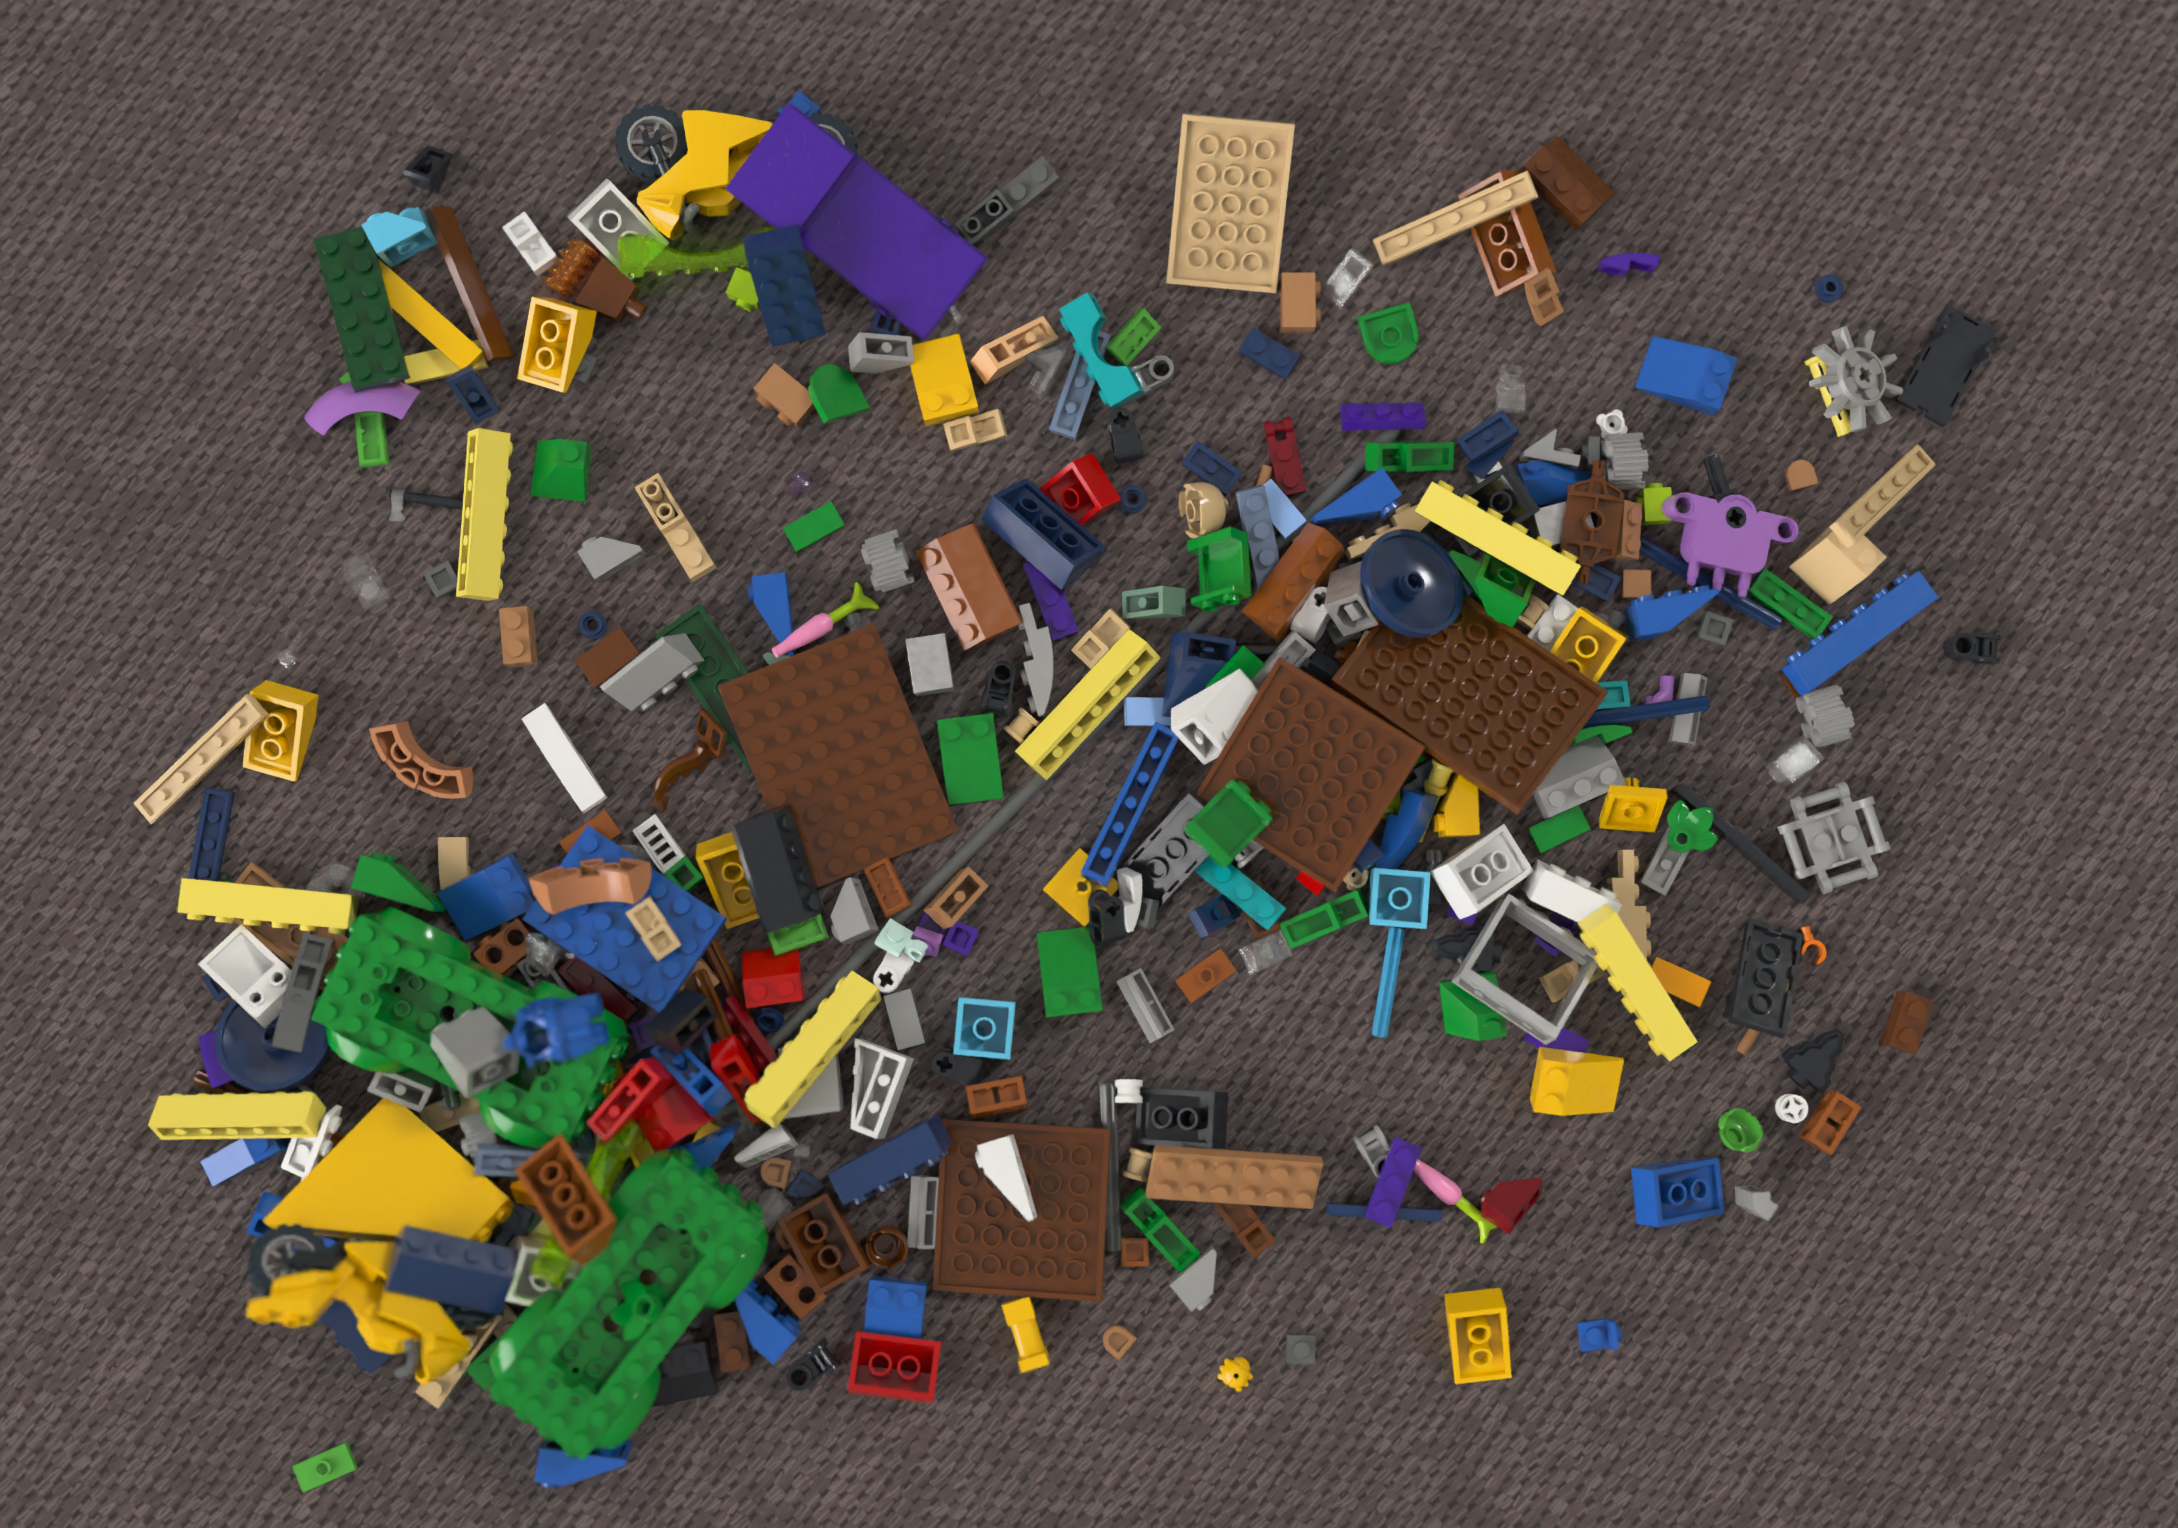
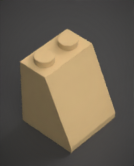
[1789,527,1886,605]

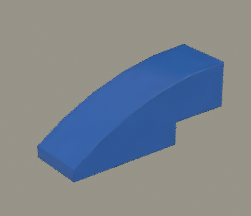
[1375,790,1439,869]

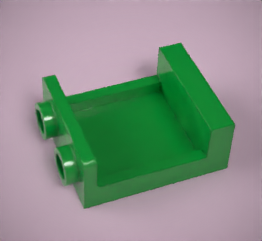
[1187,527,1251,612]
[1182,779,1273,870]

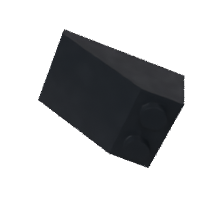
[1452,464,1540,557]
[1135,1087,1228,1149]

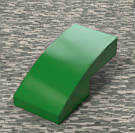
[1571,725,1632,745]

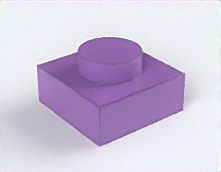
[912,926,943,957]

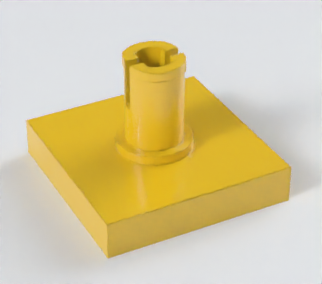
[1599,778,1667,832]
[1043,848,1119,927]

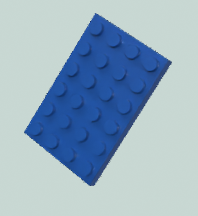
[523,825,727,1012]

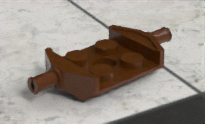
[1558,460,1625,585]

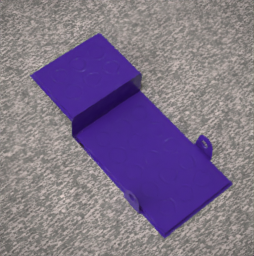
[726,102,988,342]

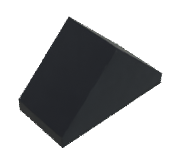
[404,145,453,194]

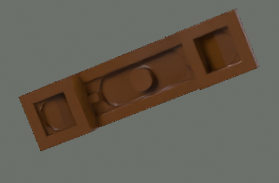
[1212,1202,1276,1258]

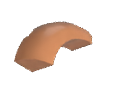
[369,721,473,799]
[529,858,651,915]

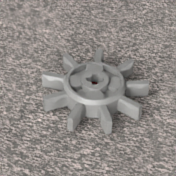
[1809,326,1903,432]

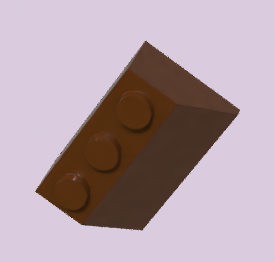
[1520,136,1616,231]
[777,1189,872,1296]

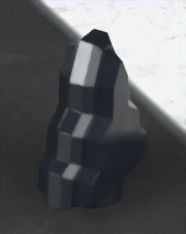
[1432,923,1502,974]
[1780,1028,1845,1094]

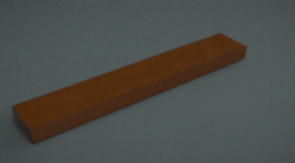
[425,207,513,362]

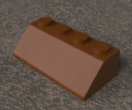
[1458,170,1557,297]
[915,523,1023,651]
[1242,523,1346,643]
[515,1133,617,1266]

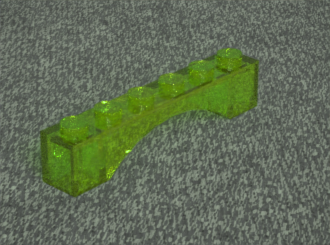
[618,227,776,278]
[530,1122,641,1289]

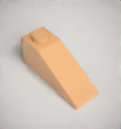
[970,316,1058,384]

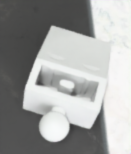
[198,924,291,1028]

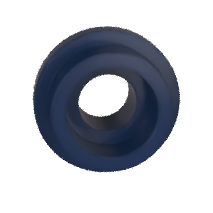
[1815,275,1843,303]
[1119,485,1147,513]
[578,611,607,639]
[755,1005,784,1033]

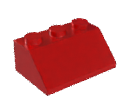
[612,1056,713,1152]
[848,1331,941,1404]

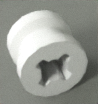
[1115,1079,1143,1103]
[1775,1094,1808,1123]

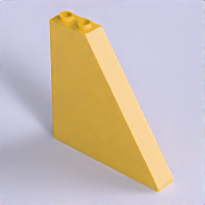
[263,1098,515,1243]

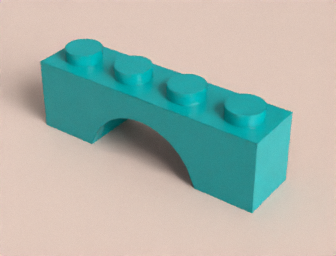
[1059,292,1145,409]

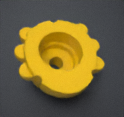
[1218,1357,1253,1392]

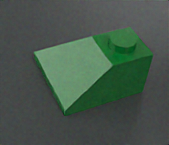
[530,439,593,502]
[1474,552,1536,628]
[1439,971,1507,1041]

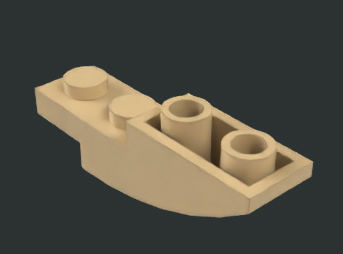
[634,473,717,582]
[1345,497,1430,561]
[1607,850,1651,961]
[415,1314,503,1409]

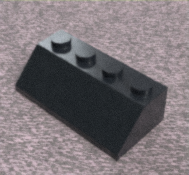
[730,805,824,934]
[651,1337,719,1407]

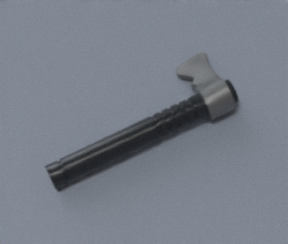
[389,488,463,521]

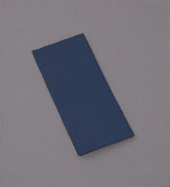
[1465,440,1515,479]

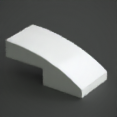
[502,212,560,276]
[1112,867,1142,933]

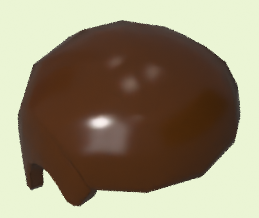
[865,1225,909,1269]

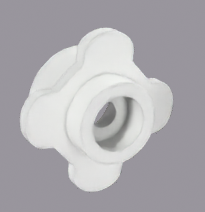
[1596,409,1628,440]

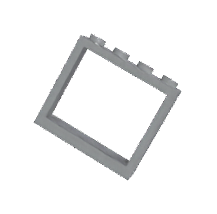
[1451,894,1598,1045]

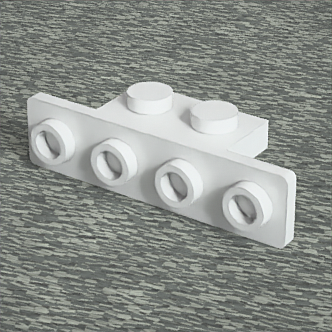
[281,1105,342,1181]

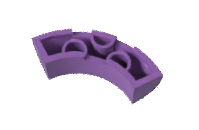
[304,381,421,436]

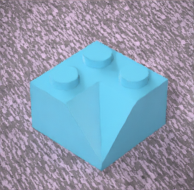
[362,207,438,267]
[1368,868,1431,929]
[953,997,1016,1059]

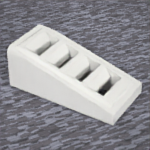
[633,814,686,874]
[734,1124,798,1168]

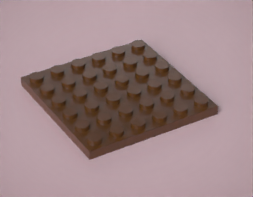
[1196,657,1426,892]
[933,1118,1111,1302]

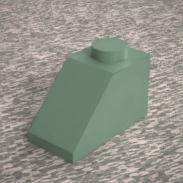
[1122,586,1186,619]

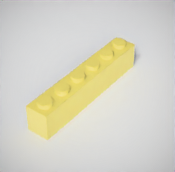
[456,428,513,601]
[1415,480,1580,595]
[1015,629,1161,780]
[178,878,359,934]
[1578,904,1697,1061]
[745,971,881,1129]
[148,1091,326,1140]

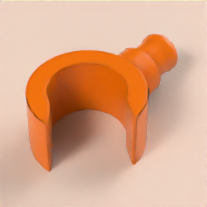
[1800,926,1826,965]

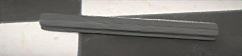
[1100,1082,1121,1252]

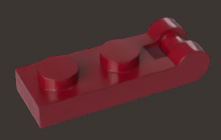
[1263,417,1307,496]

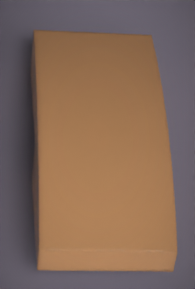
[1524,268,1564,326]

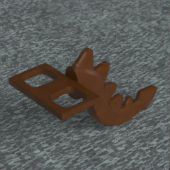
[652,708,727,812]

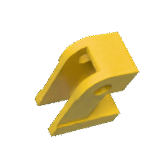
[1002,1296,1049,1373]

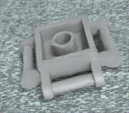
[1777,781,1891,894]

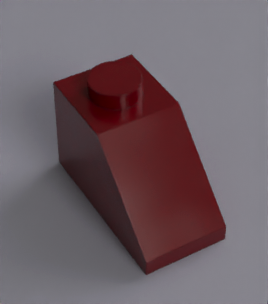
[1480,1178,1543,1235]

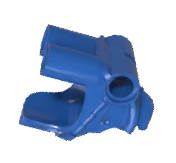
[504,993,609,1067]

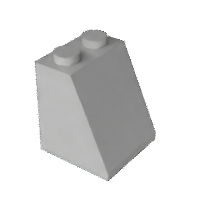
[431,1006,519,1099]
[778,1040,845,1118]

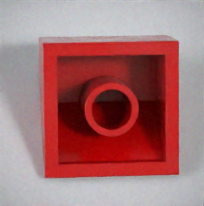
[1039,453,1122,527]
[743,948,806,1008]

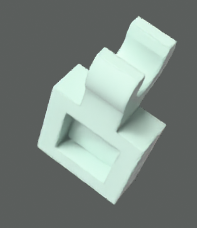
[875,919,928,962]

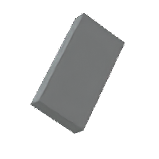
[883,989,925,1050]

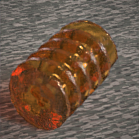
[541,237,600,299]

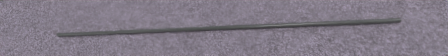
[620,429,1401,1185]

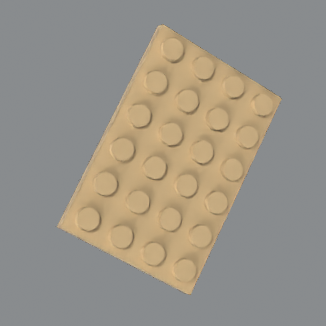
[1166,113,1295,293]

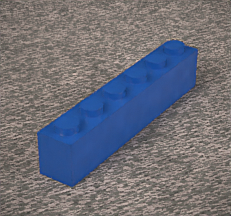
[1781,571,1939,696]
[1081,722,1180,889]

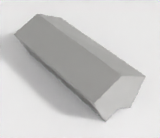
[1668,673,1707,746]
[1116,968,1174,1043]
[907,1175,939,1249]
[1734,1185,1778,1221]

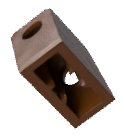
[575,257,647,324]

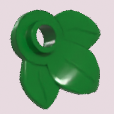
[1667,800,1718,853]
[610,1282,662,1340]

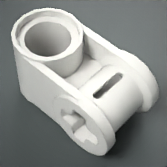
[1290,587,1331,643]
[873,952,915,994]

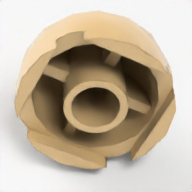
[1179,482,1229,538]

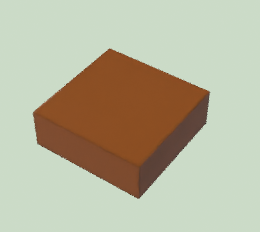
[1121,1237,1149,1267]

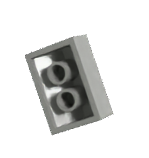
[600,633,704,711]
[1533,735,1626,819]

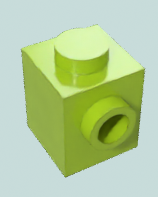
[726,267,760,311]
[1634,483,1672,525]

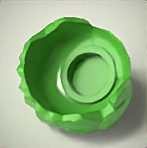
[1718,1108,1763,1152]

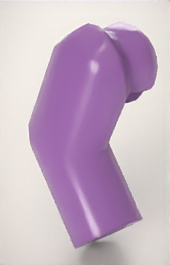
[1644,676,1674,704]

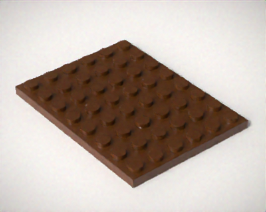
[1330,595,1609,815]
[718,623,959,888]

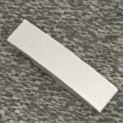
[522,703,607,813]

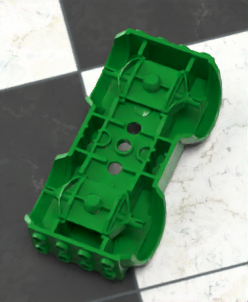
[311,907,630,1148]
[489,1147,768,1461]

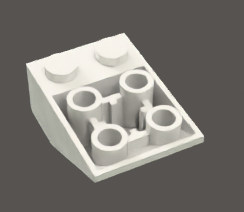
[1171,669,1258,765]

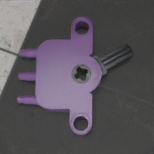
[1662,454,1798,598]

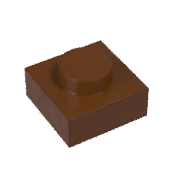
[1333,640,1358,665]

